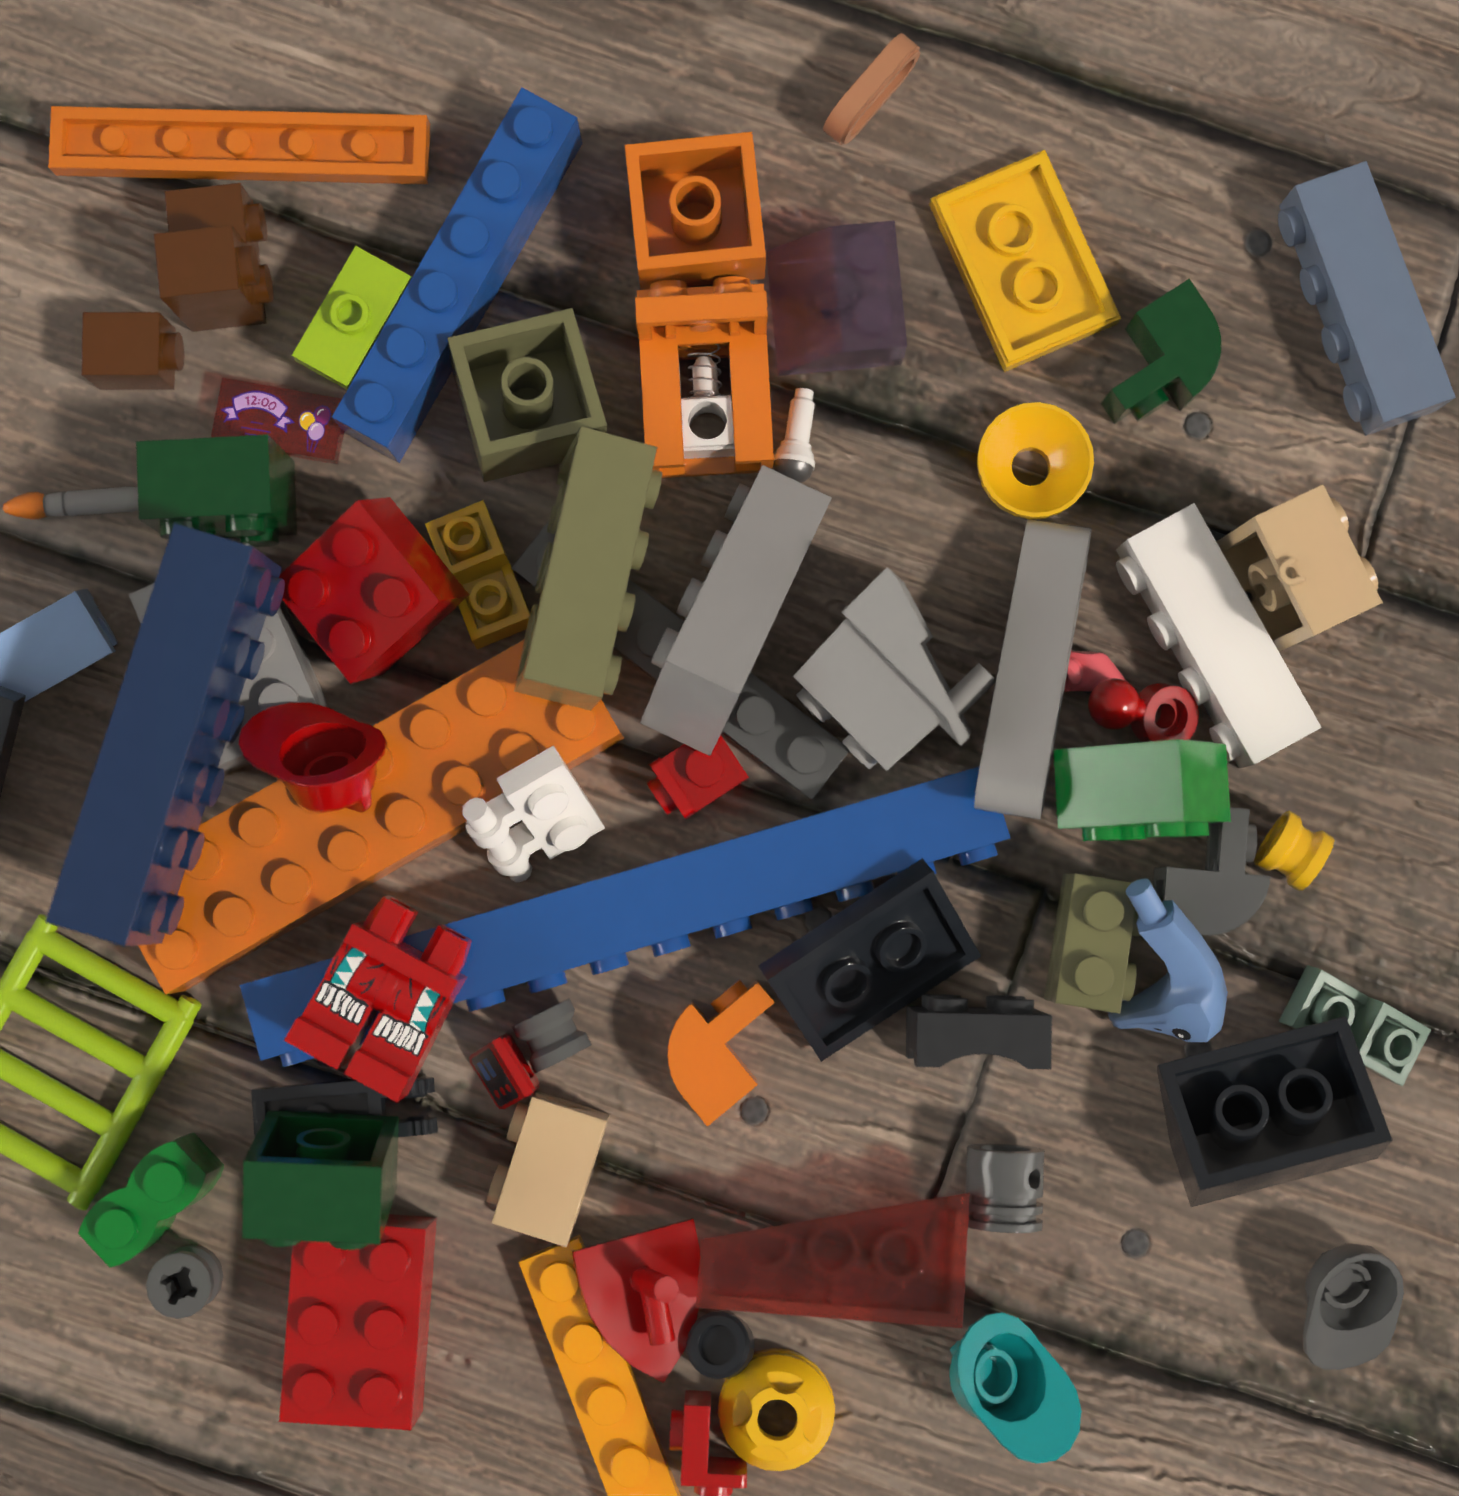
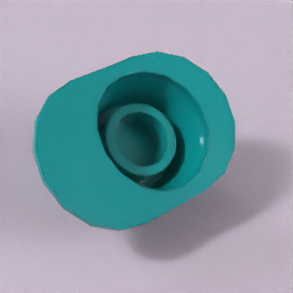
[949,1312,1082,1464]

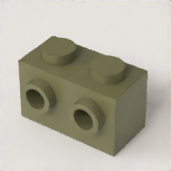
[1044,873,1141,1014]

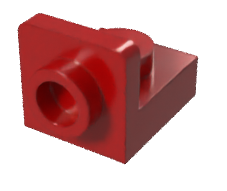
[646,734,749,820]

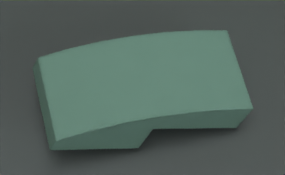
[1279,965,1431,1087]

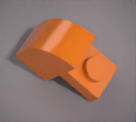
[668,979,775,1127]

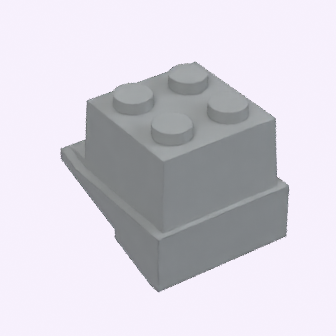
[793,567,996,771]

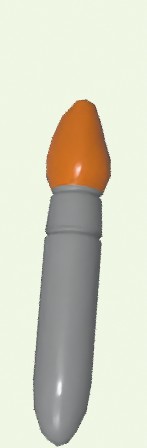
[2,487,138,520]

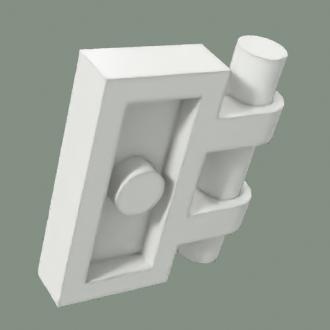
[462,746,605,882]

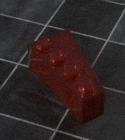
[696,1192,970,1329]

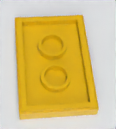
[929,150,1121,372]

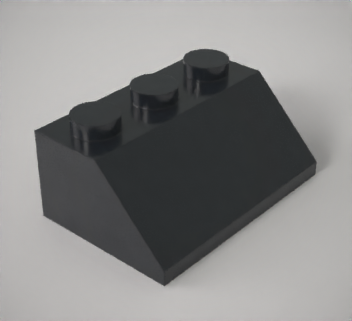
[1157,1016,1393,1207]

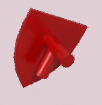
[572,1218,703,1383]

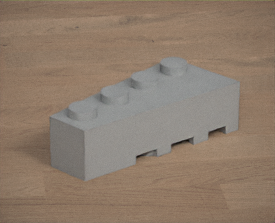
[640,465,832,756]

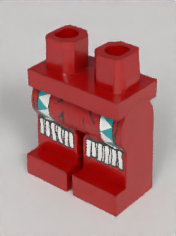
[284,895,472,1103]

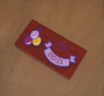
[211,378,344,465]

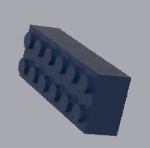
[45,523,285,946]

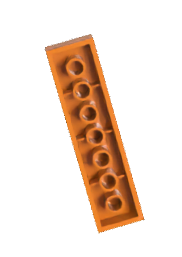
[138,639,624,995]

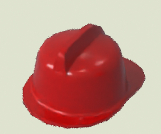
[238,702,387,813]

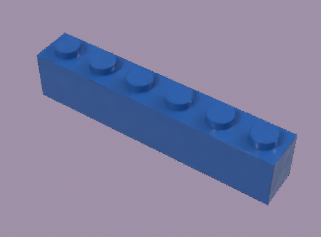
[332,87,583,463]

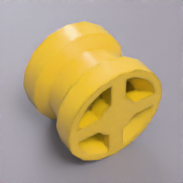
[1254,810,1335,891]

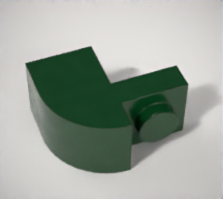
[1101,278,1221,424]

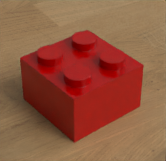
[279,497,469,684]

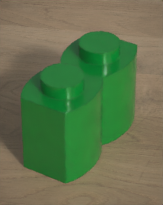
[78,1133,224,1268]

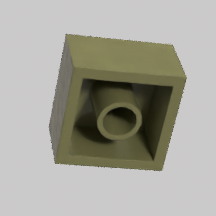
[447,308,607,483]

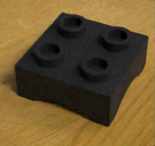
[906,994,1052,1070]

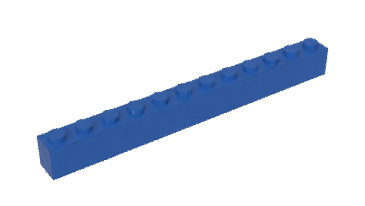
[240,766,1010,1067]

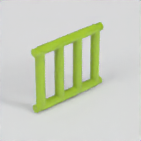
[0,914,202,1211]

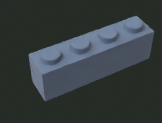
[1278,161,1456,436]

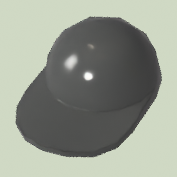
[1303,1243,1404,1370]

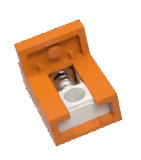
[635,276,774,478]

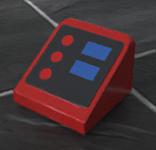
[469,1033,540,1109]

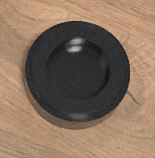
[687,1312,755,1379]

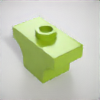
[291,246,412,390]

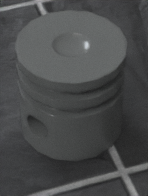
[965,1144,1045,1233]

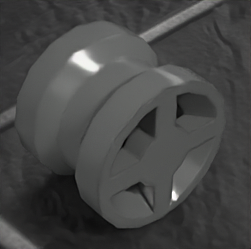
[512,998,592,1074]
[146,1244,223,1319]

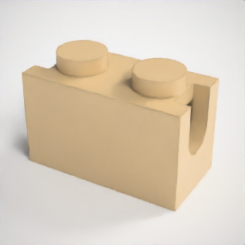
[486,1091,610,1247]

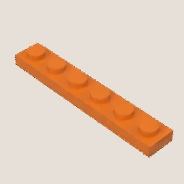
[48,106,430,185]

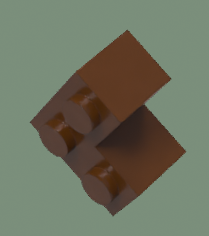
[154,183,274,332]

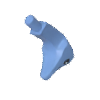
[1108,879,1228,1042]

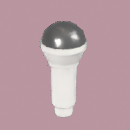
[773,388,815,483]

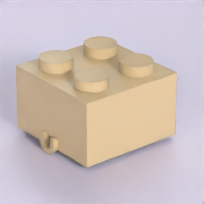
[1217,485,1383,652]

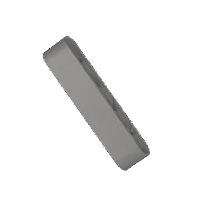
[974,519,1092,820]

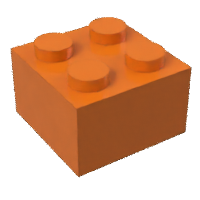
[625,132,766,290]

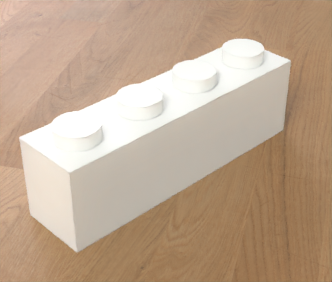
[1116,503,1322,769]

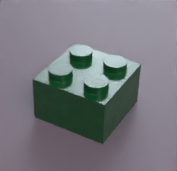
[136,435,297,547]
[242,1110,399,1250]

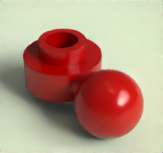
[1088,678,1199,742]

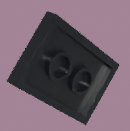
[758,858,981,1062]

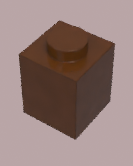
[82,312,184,390]

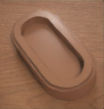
[823,33,920,145]

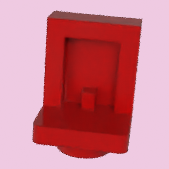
[669,1390,747,1496]

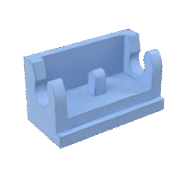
[0,588,118,702]

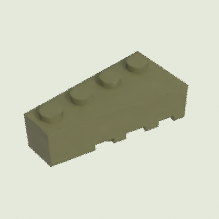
[514,426,662,711]

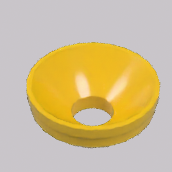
[977,402,1094,519]
[718,1348,835,1471]

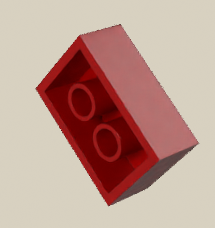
[279,1214,437,1431]

